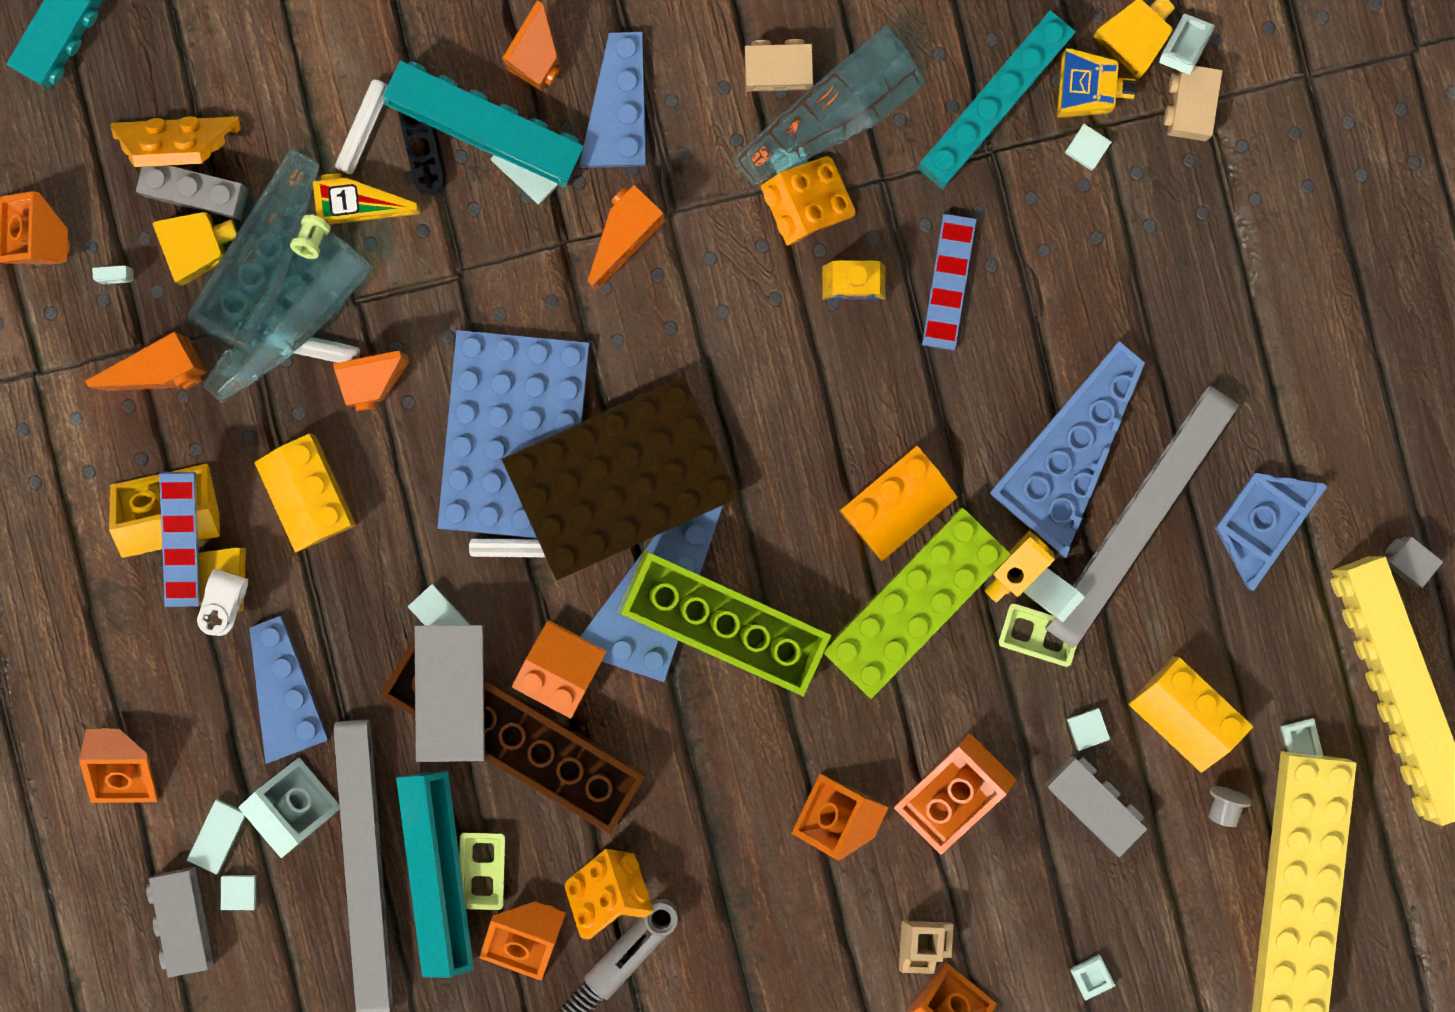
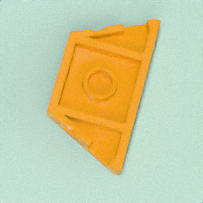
[111,116,241,167]

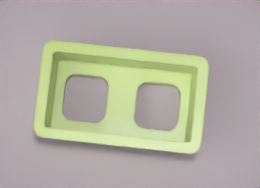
[999,604,1077,667]
[459,833,505,910]

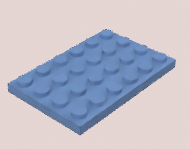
[437,330,590,538]

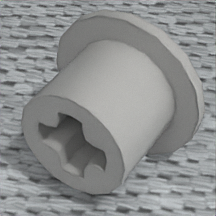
[1208,786,1252,827]

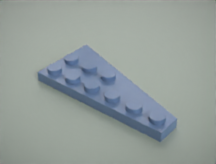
[989,341,1145,558]
[580,506,722,682]

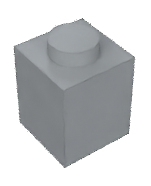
[1385,537,1443,588]

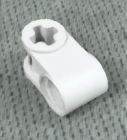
[197,569,248,636]

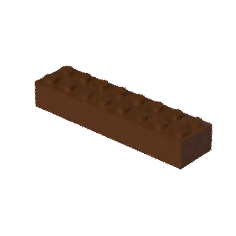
[379,638,646,835]

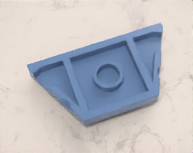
[1215,473,1328,591]

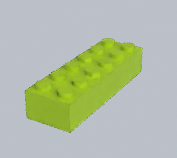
[824,508,1011,699]
[617,550,831,697]

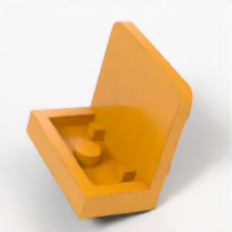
[760,156,855,246]
[565,849,654,939]

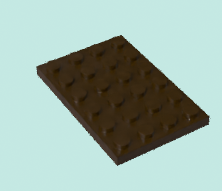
[501,376,739,581]

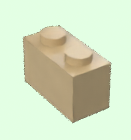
[745,39,813,92]
[1164,66,1223,141]

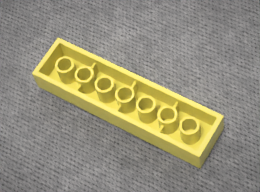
[1331,556,1455,826]
[1252,751,1356,1012]

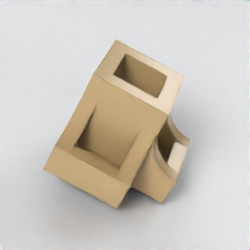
[899,921,954,974]

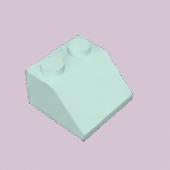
[238,757,340,858]

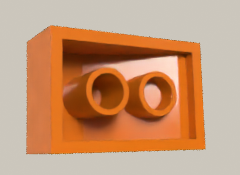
[588,185,665,292]
[85,332,207,391]
[894,732,1017,855]

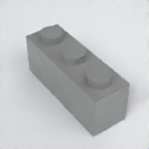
[136,165,249,221]
[1044,756,1147,858]
[146,867,214,978]

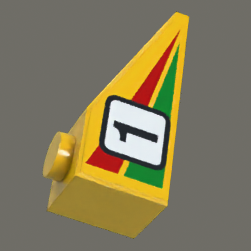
[313,173,421,225]

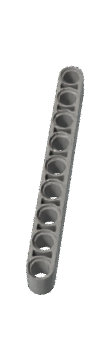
[1045,385,1239,648]
[334,719,393,1012]

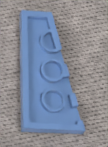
[579,32,646,168]
[249,616,330,764]

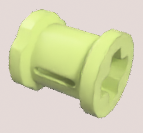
[290,215,331,259]

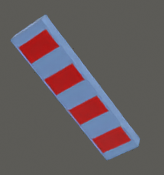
[922,214,976,351]
[159,472,201,607]

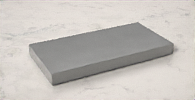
[415,625,485,762]

